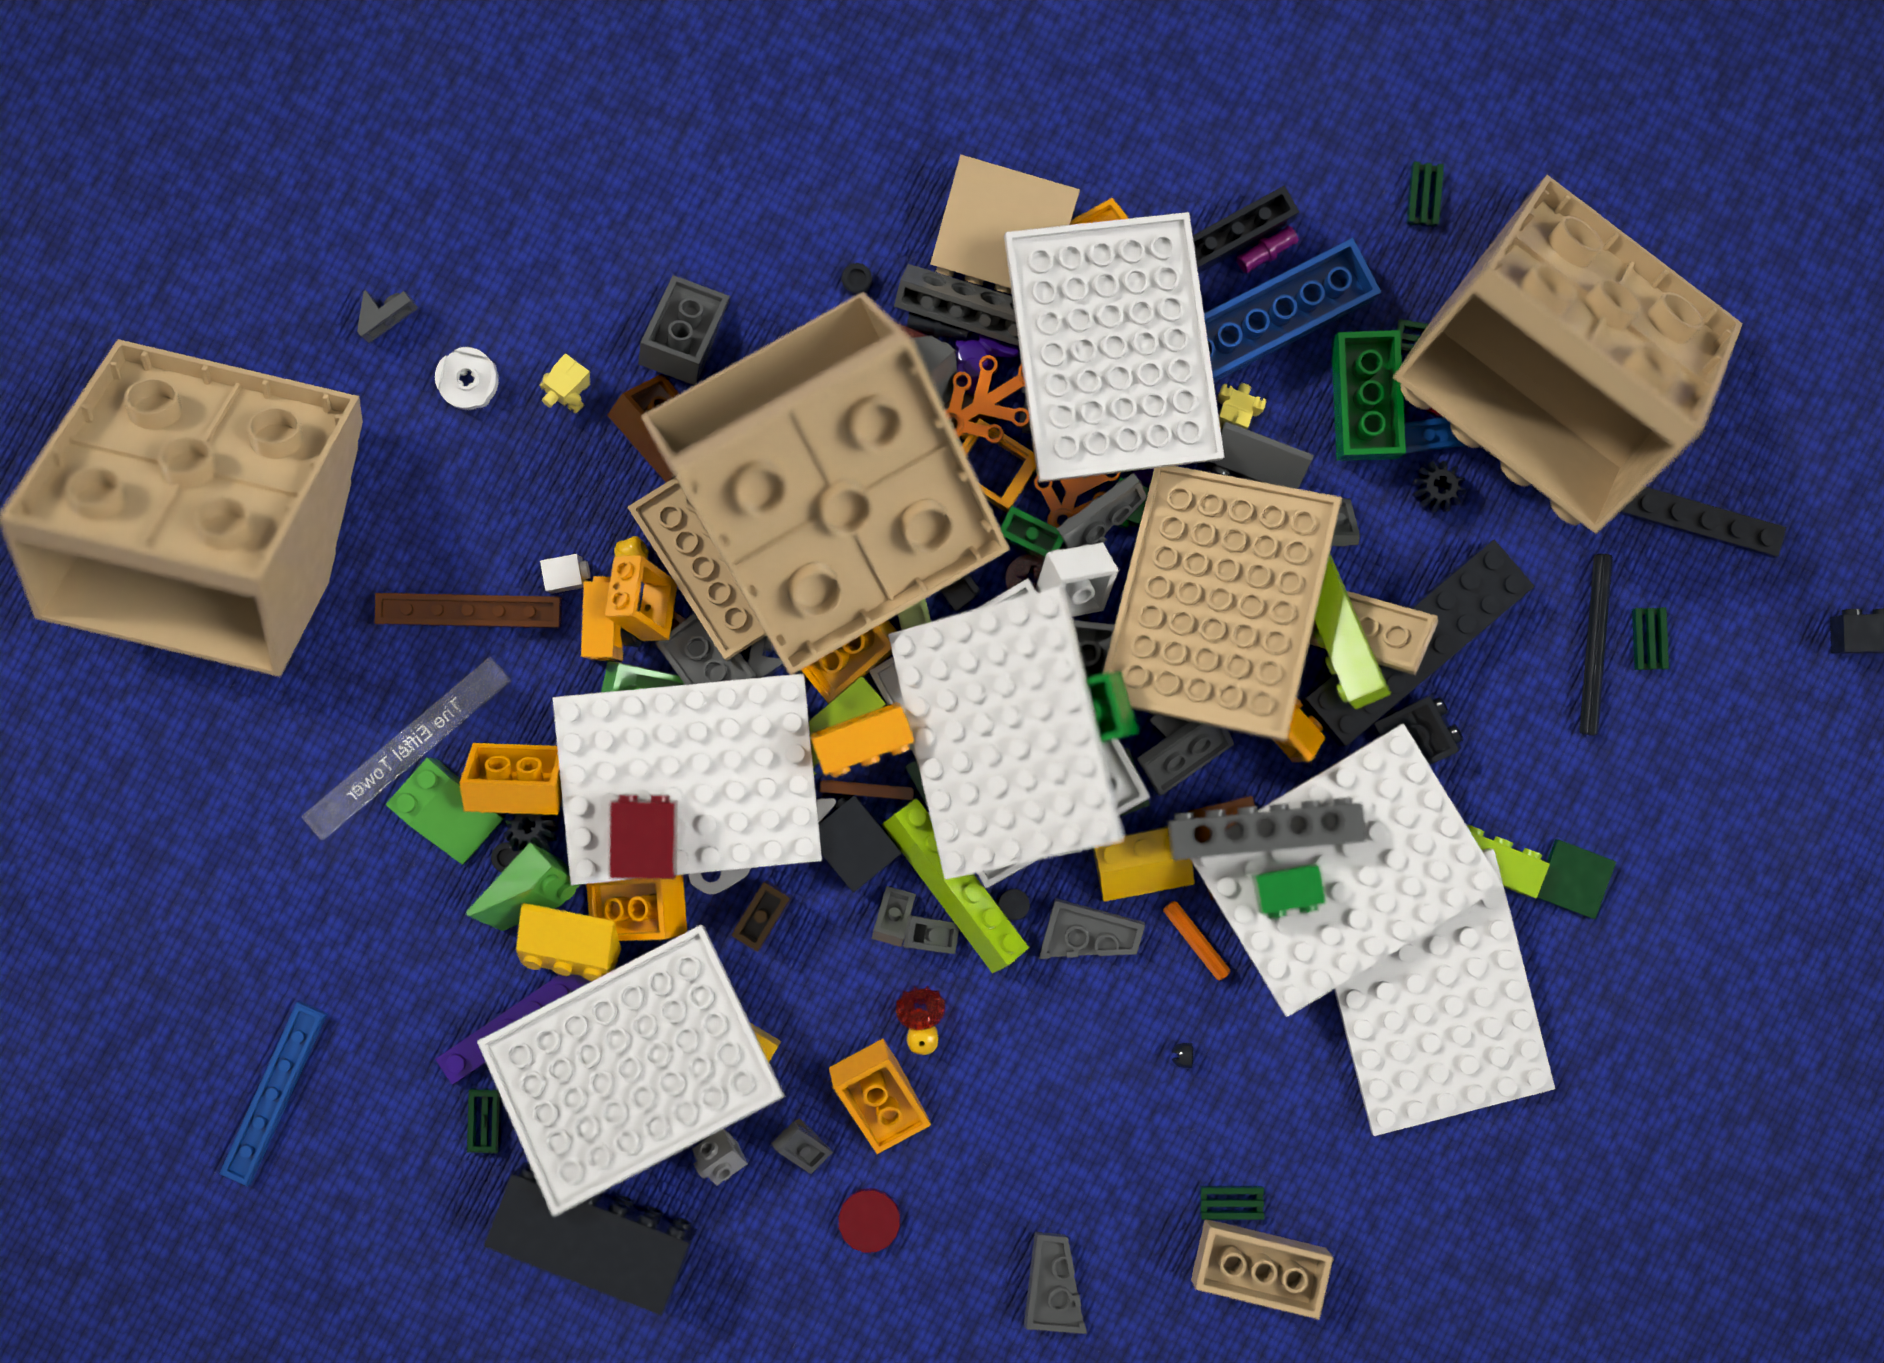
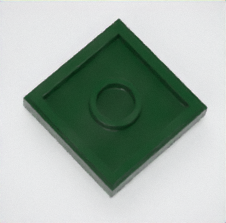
[1537,839,1616,919]

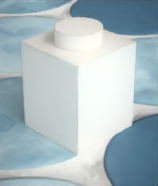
[540,554,590,594]

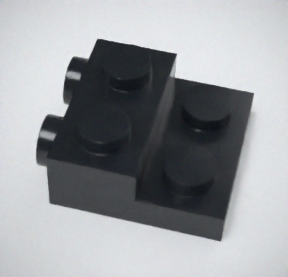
[1374,693,1464,765]

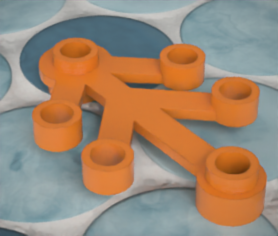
[945,355,1030,444]
[1034,472,1121,528]

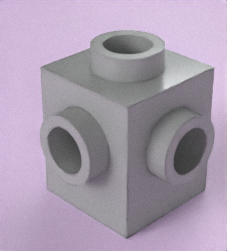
[692,1128,747,1185]

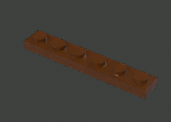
[374,593,562,628]

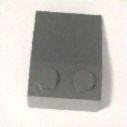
[638,275,730,385]

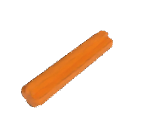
[1163,901,1231,981]

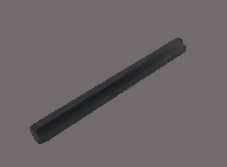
[1579,553,1613,736]

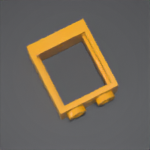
[961,418,1036,513]
[605,555,677,641]
[581,576,623,661]

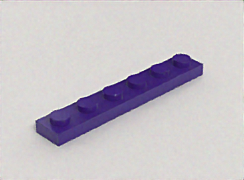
[435,974,592,1085]

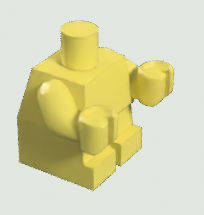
[540,353,590,414]
[1217,383,1267,429]

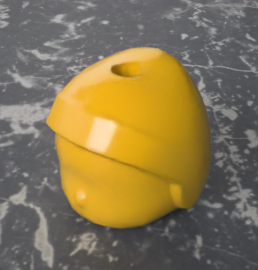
[614,536,649,560]
[907,1019,938,1055]

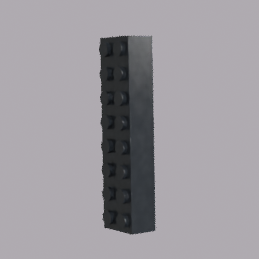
[1300,539,1535,747]

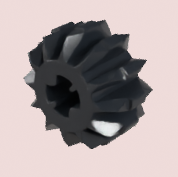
[1412,461,1466,513]
[504,813,559,854]

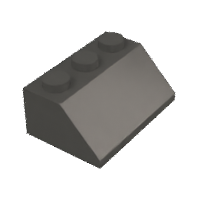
[1205,422,1314,489]

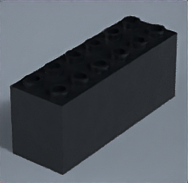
[484,1162,697,1316]

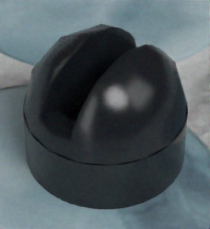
[1171,1043,1193,1068]

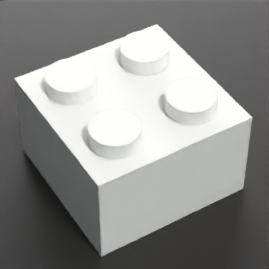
[1036,543,1118,617]

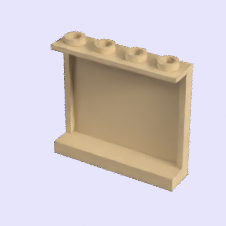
[930,155,1080,294]

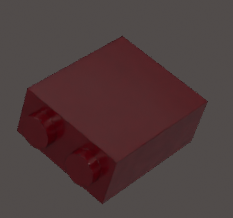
[609,794,678,879]

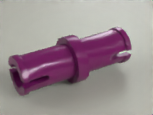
[1237,226,1298,274]

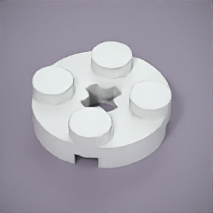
[435,347,499,410]

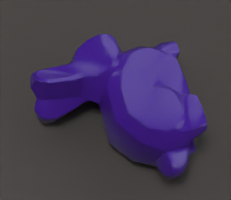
[956,334,1019,396]

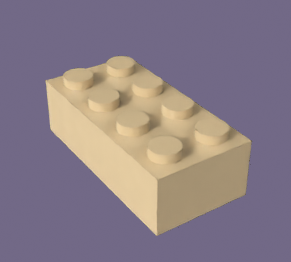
[1191,1219,1333,1319]

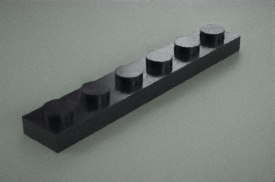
[1618,486,1786,558]

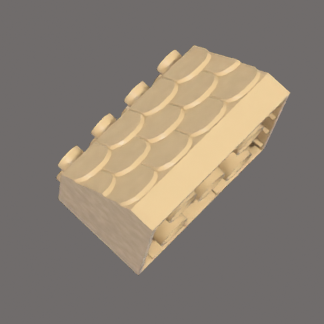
[1393,175,1743,533]
[641,292,1010,675]
[0,339,363,677]

